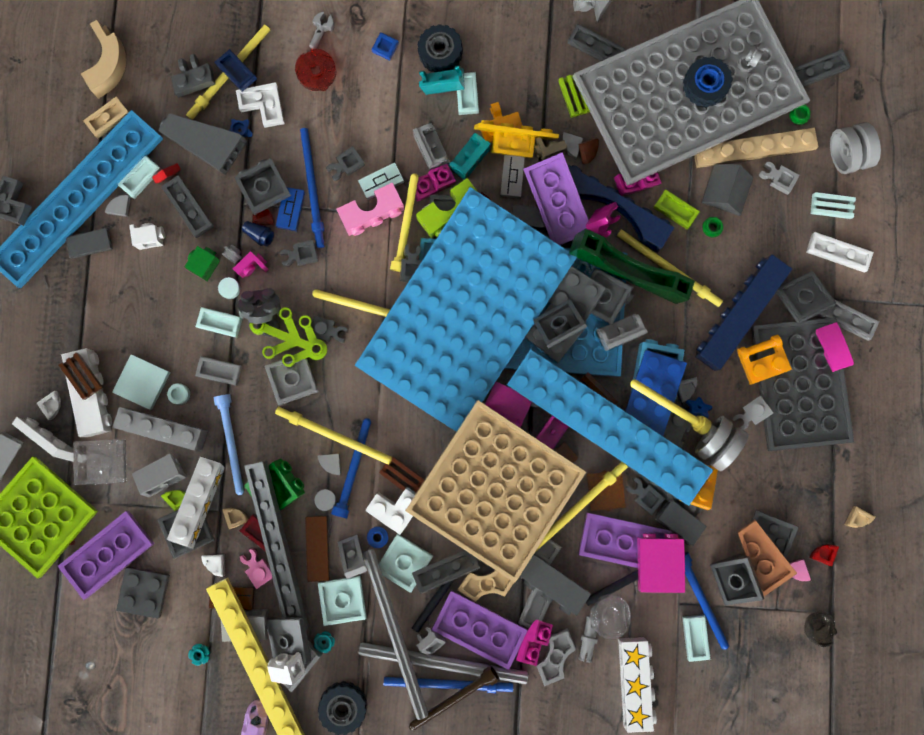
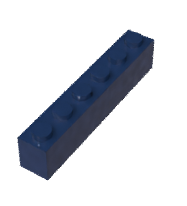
[695,254,792,371]

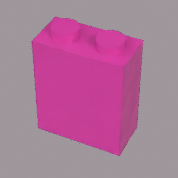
[637,533,685,593]

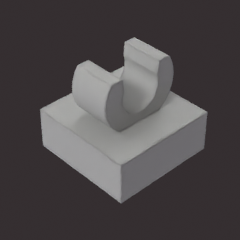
[416,627,446,656]

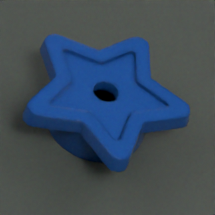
[229,119,253,138]
[686,397,713,419]

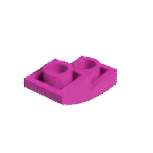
[409,164,456,202]
[614,172,661,196]
[816,322,854,372]
[516,620,553,666]

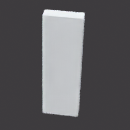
[806,232,874,273]

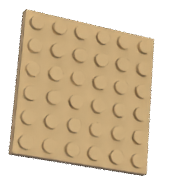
[405,400,586,583]

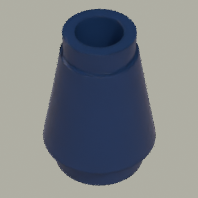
[242,221,274,246]

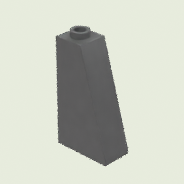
[158,113,248,175]

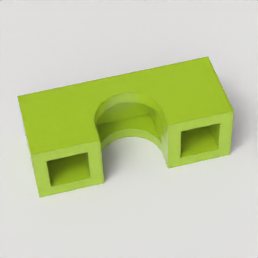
[416,178,478,239]

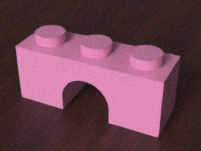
[336,182,404,236]

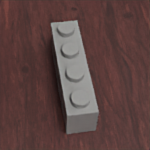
[112,407,208,451]

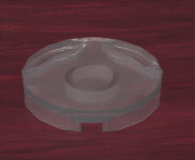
[590,594,631,639]

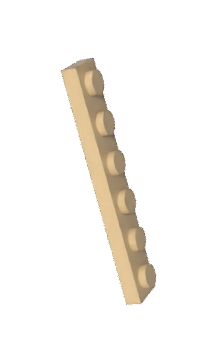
[694,128,819,168]

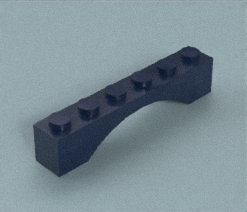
[568,165,675,253]

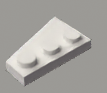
[12,417,86,464]

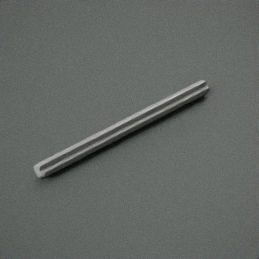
[363,549,428,720]
[359,642,529,684]

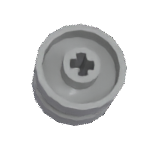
[830,122,881,174]
[695,416,749,471]

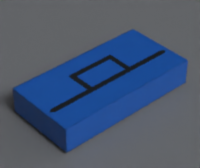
[275,187,305,232]

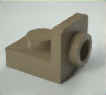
[534,137,567,161]

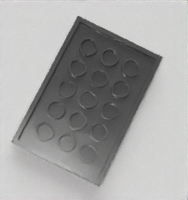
[751,318,854,451]

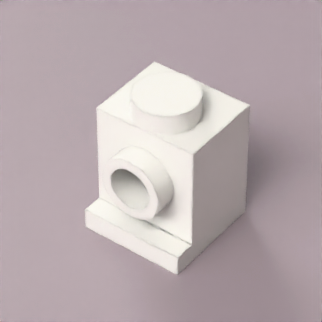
[129,223,165,250]
[267,652,305,685]

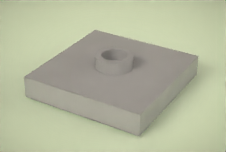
[265,357,319,406]

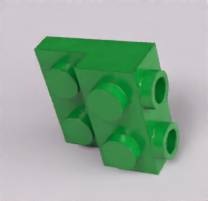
[244,458,305,511]

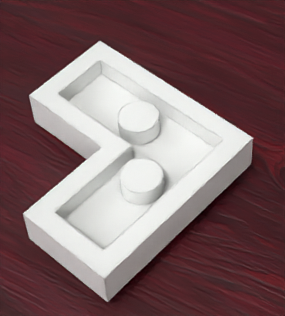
[236,82,285,128]
[365,487,416,535]

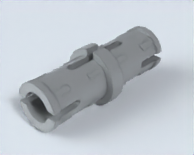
[578,616,600,663]

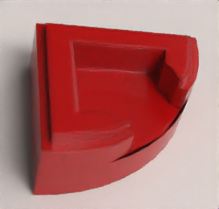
[152,163,181,183]
[809,544,839,567]

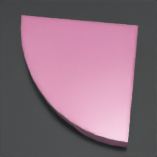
[789,559,811,581]

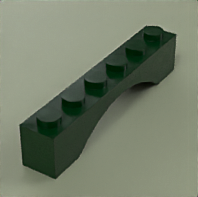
[569,229,695,304]

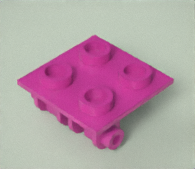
[485,382,532,428]

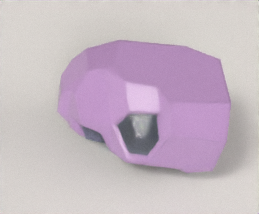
[241,699,269,735]

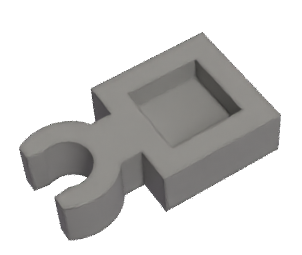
[759,162,800,195]
[733,396,774,430]

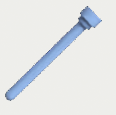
[213,394,244,495]

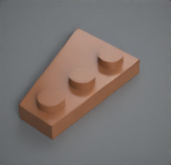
[737,519,797,596]

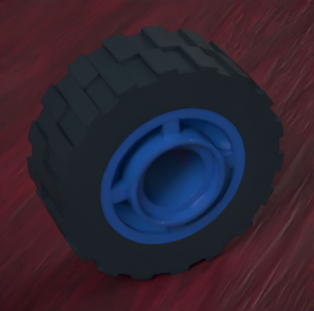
[683,57,733,107]

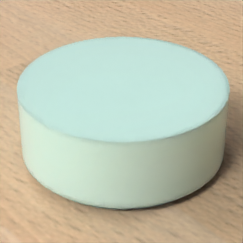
[218,277,240,299]
[167,383,190,405]

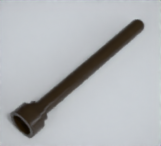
[409,665,500,731]

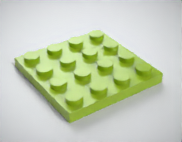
[0,457,98,579]

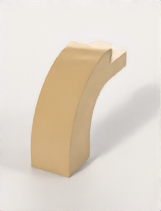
[81,20,126,99]

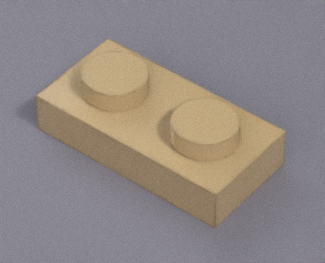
[83,97,129,139]

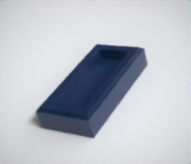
[214,49,257,92]

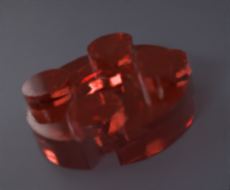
[295,49,337,91]

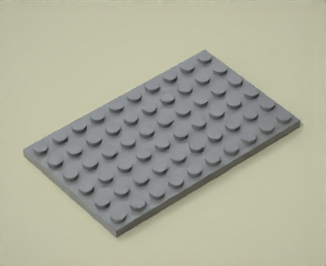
[573,0,810,186]

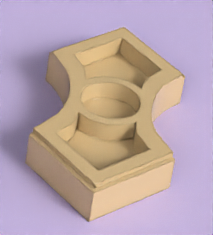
[457,570,514,602]

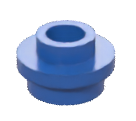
[367,527,388,548]

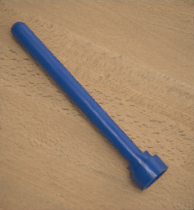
[331,418,371,519]
[685,552,729,650]

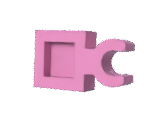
[240,548,272,589]

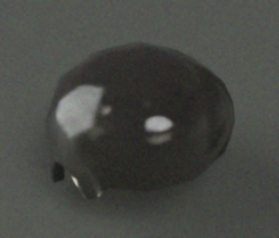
[804,611,837,648]

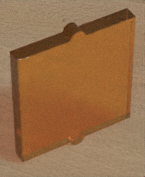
[587,470,626,511]

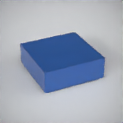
[371,32,399,61]

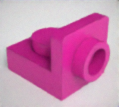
[233,251,269,278]

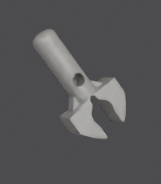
[309,12,334,50]

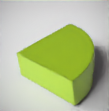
[161,490,186,511]

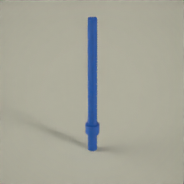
[300,128,325,248]
[383,677,513,694]

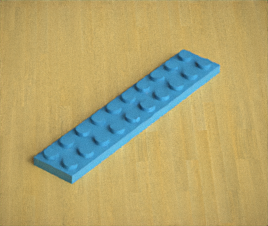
[0,110,163,288]
[507,349,713,506]

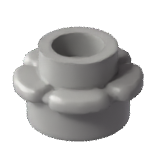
[745,47,764,67]
[222,245,242,264]

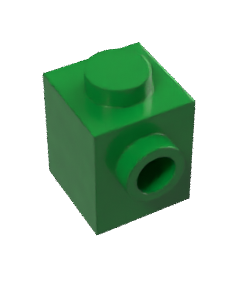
[184,246,220,282]

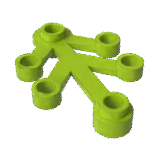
[249,307,327,367]

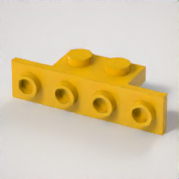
[474,120,559,158]

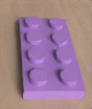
[523,152,589,245]
[57,511,154,600]
[578,512,671,568]
[432,590,528,670]

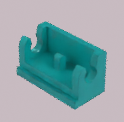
[419,65,465,95]
[448,133,491,180]

